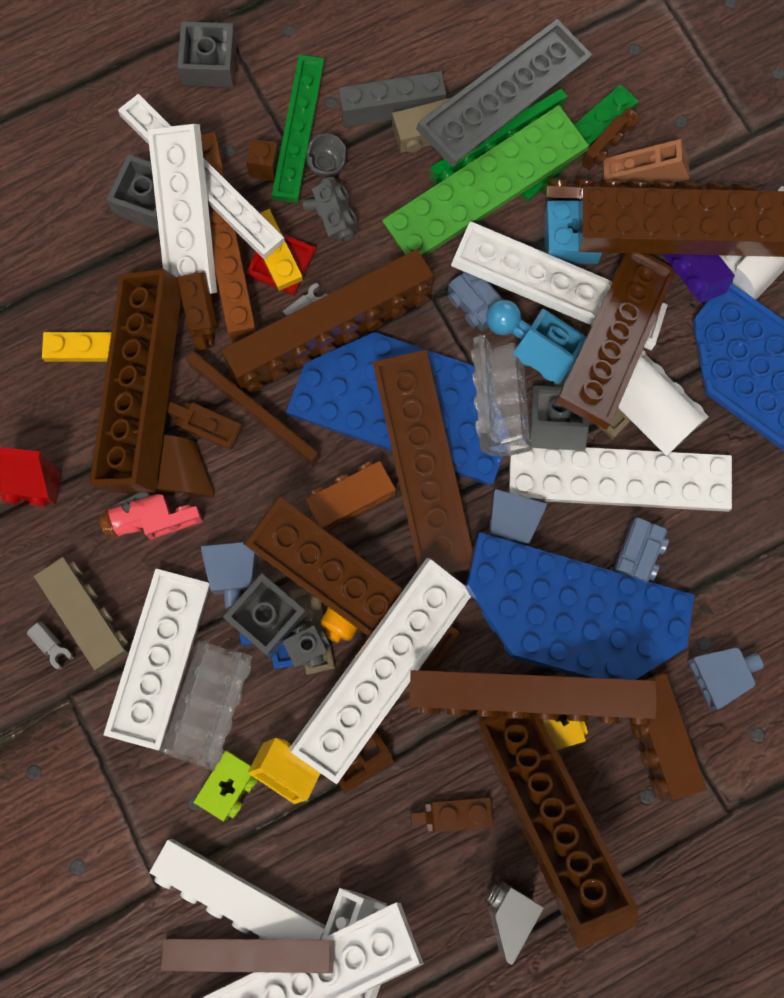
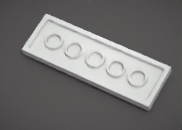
[148,124,217,294]
[104,569,210,751]

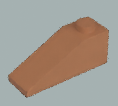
[604,139,690,185]

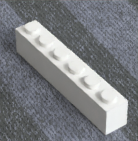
[149,839,326,940]

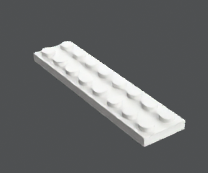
[451,221,667,350]
[509,443,732,512]
[289,558,471,784]
[203,902,424,998]

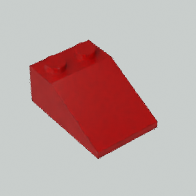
[0,447,62,508]

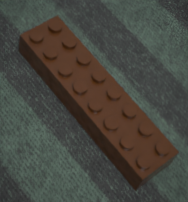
[579,187,784,257]
[222,249,433,394]
[89,269,181,493]
[409,670,657,725]
[478,711,638,949]

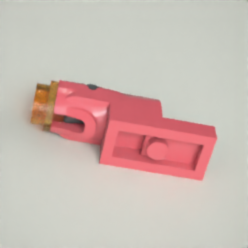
[99,492,203,540]

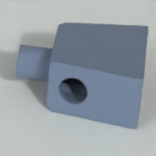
[489,489,547,546]
[201,542,257,609]
[687,647,764,711]

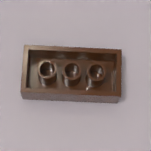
[630,673,707,801]

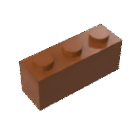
[305,461,396,532]

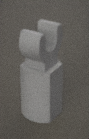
[282,283,328,317]
[27,621,74,670]

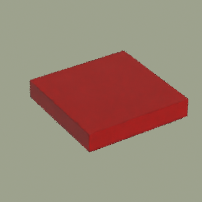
[246,233,316,296]

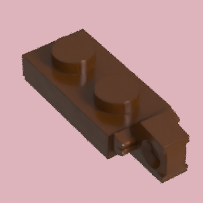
[582,107,641,171]
[177,272,217,351]
[166,402,243,451]
[411,797,493,832]

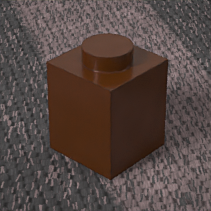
[246,139,279,181]

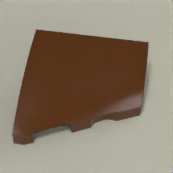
[158,435,214,498]
[338,731,394,794]

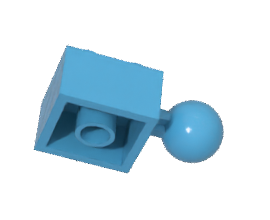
[544,201,602,264]
[486,300,586,385]

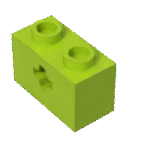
[193,751,258,821]

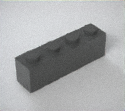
[338,71,446,127]

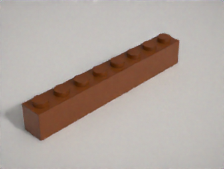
[201,132,257,344]

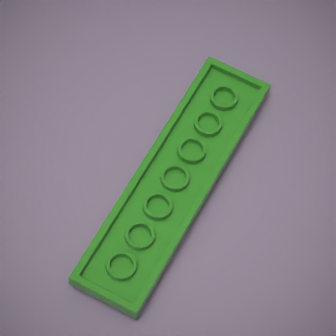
[382,105,589,258]

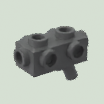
[303,177,358,242]

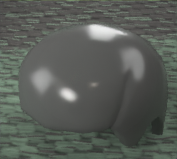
[306,133,346,178]

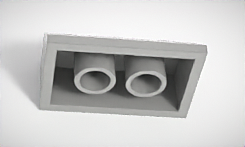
[487,881,544,965]

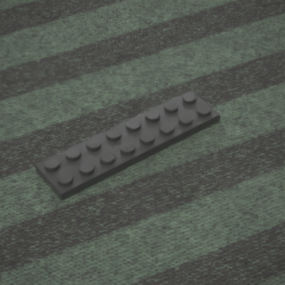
[416,19,592,167]

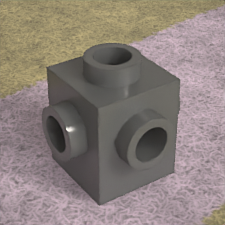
[282,624,330,670]

